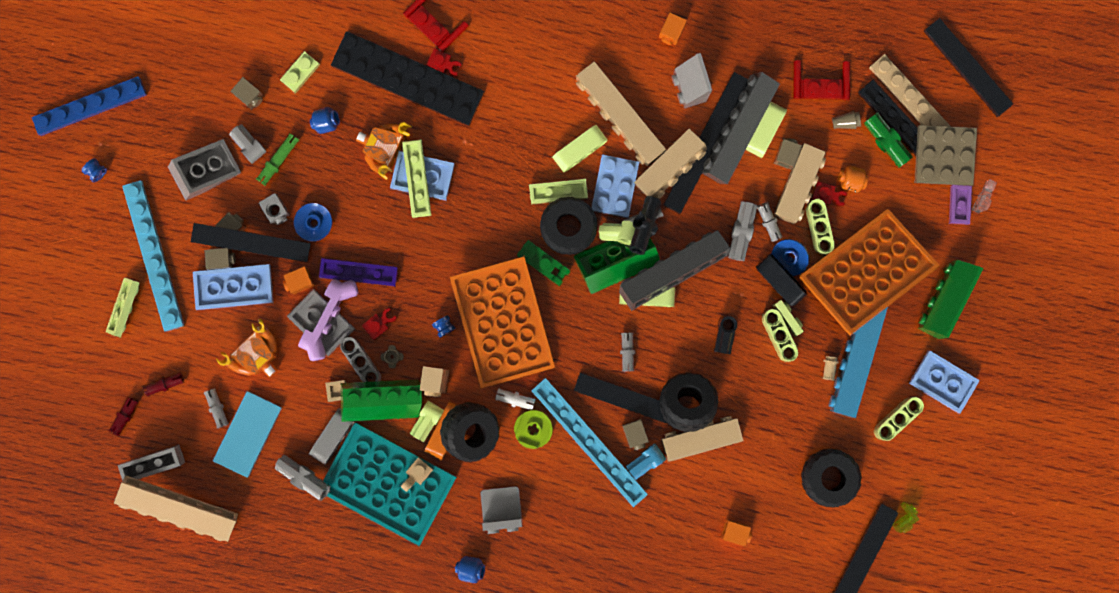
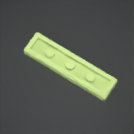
[402,139,432,218]

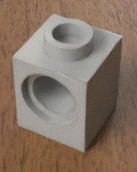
[259,193,290,225]

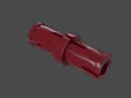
[143,372,184,397]
[108,396,139,436]

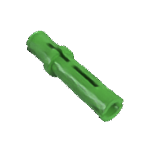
[256,133,300,186]

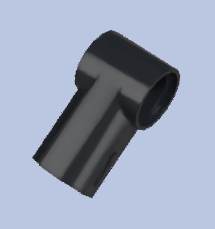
[714,316,737,355]

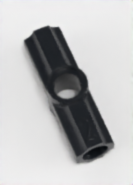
[629,196,662,255]

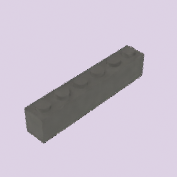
[702,72,780,184]
[619,230,730,311]

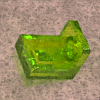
[892,502,920,533]

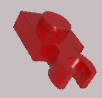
[426,48,462,77]
[811,181,848,206]
[362,308,397,341]

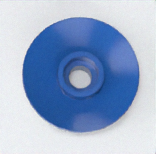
[294,203,332,241]
[771,239,809,276]

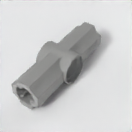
[728,202,757,261]
[275,455,331,501]

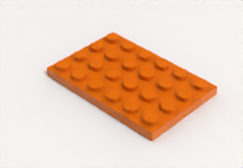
[799,209,940,336]
[450,256,555,388]

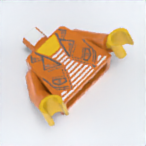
[356,122,412,180]
[216,319,278,378]

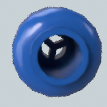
[310,107,340,134]
[455,556,485,583]

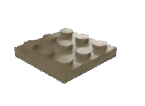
[914,125,977,186]

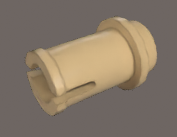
[822,356,839,381]

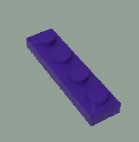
[319,258,398,287]

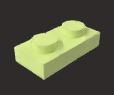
[280,51,320,93]
[772,300,804,337]

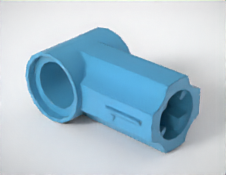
[626,443,666,480]

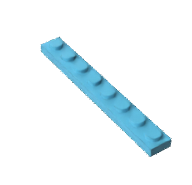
[122,180,184,332]
[531,378,648,507]

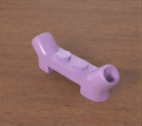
[298,278,359,362]

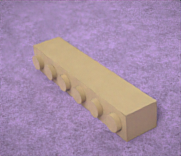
[576,62,666,167]
[114,475,238,542]

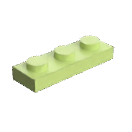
[529,179,588,204]
[106,278,139,337]

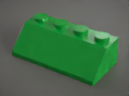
[574,238,660,294]
[918,260,984,339]
[341,379,422,422]

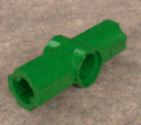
[864,112,913,168]

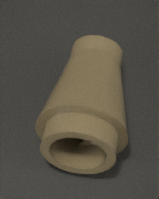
[832,110,861,129]

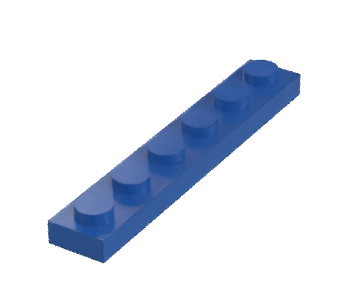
[32,76,147,136]

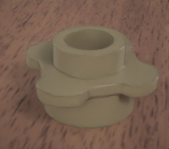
[381,345,404,368]

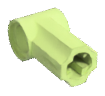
[598,221,635,245]
[410,401,444,442]

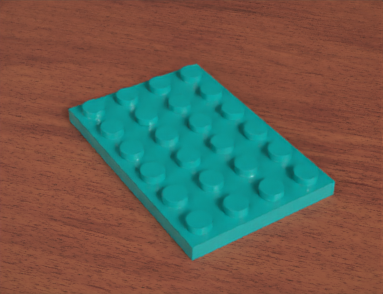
[323,422,457,546]

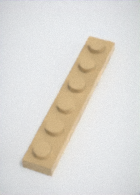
[869,54,951,127]

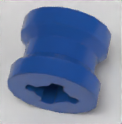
[82,158,107,182]
[432,315,456,338]

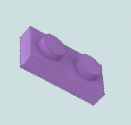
[949,185,972,225]

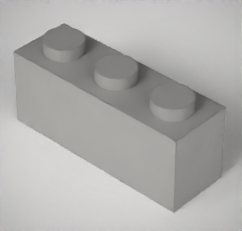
[117,445,185,481]

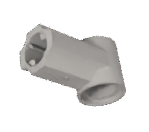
[229,124,267,164]

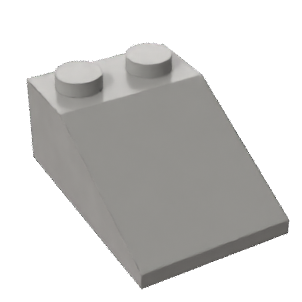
[672,53,712,109]
[168,139,241,200]

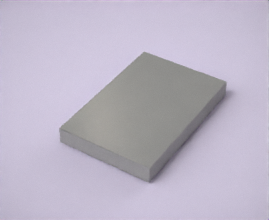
[287,289,355,356]

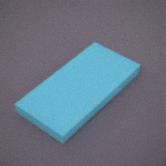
[213,391,282,478]

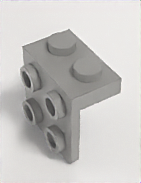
[481,486,523,534]

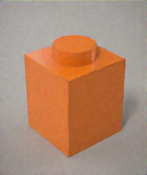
[659,13,687,45]
[283,266,315,294]
[721,519,753,547]

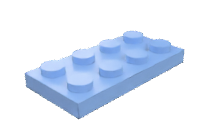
[193,264,274,310]

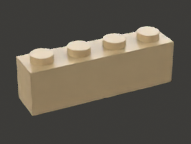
[634,129,707,199]
[773,143,826,224]
[420,366,449,397]
[661,416,743,462]

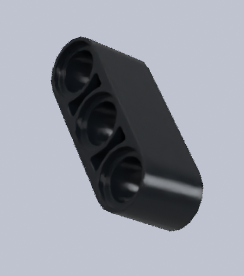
[756,254,808,307]

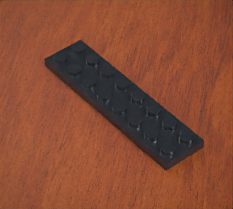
[331,31,485,127]

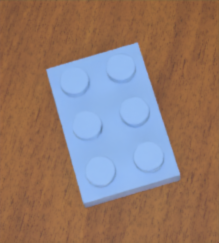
[390,151,455,201]
[592,155,639,218]
[909,350,980,413]

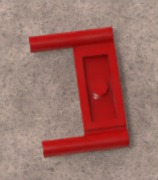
[402,0,469,52]
[793,60,850,100]

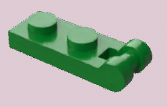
[517,240,571,287]

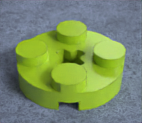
[514,410,553,449]

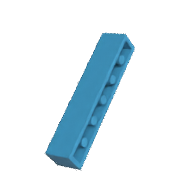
[829,307,888,418]

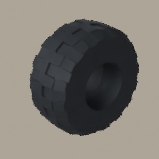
[540,197,598,255]
[660,372,718,432]
[440,402,500,462]
[801,449,862,507]

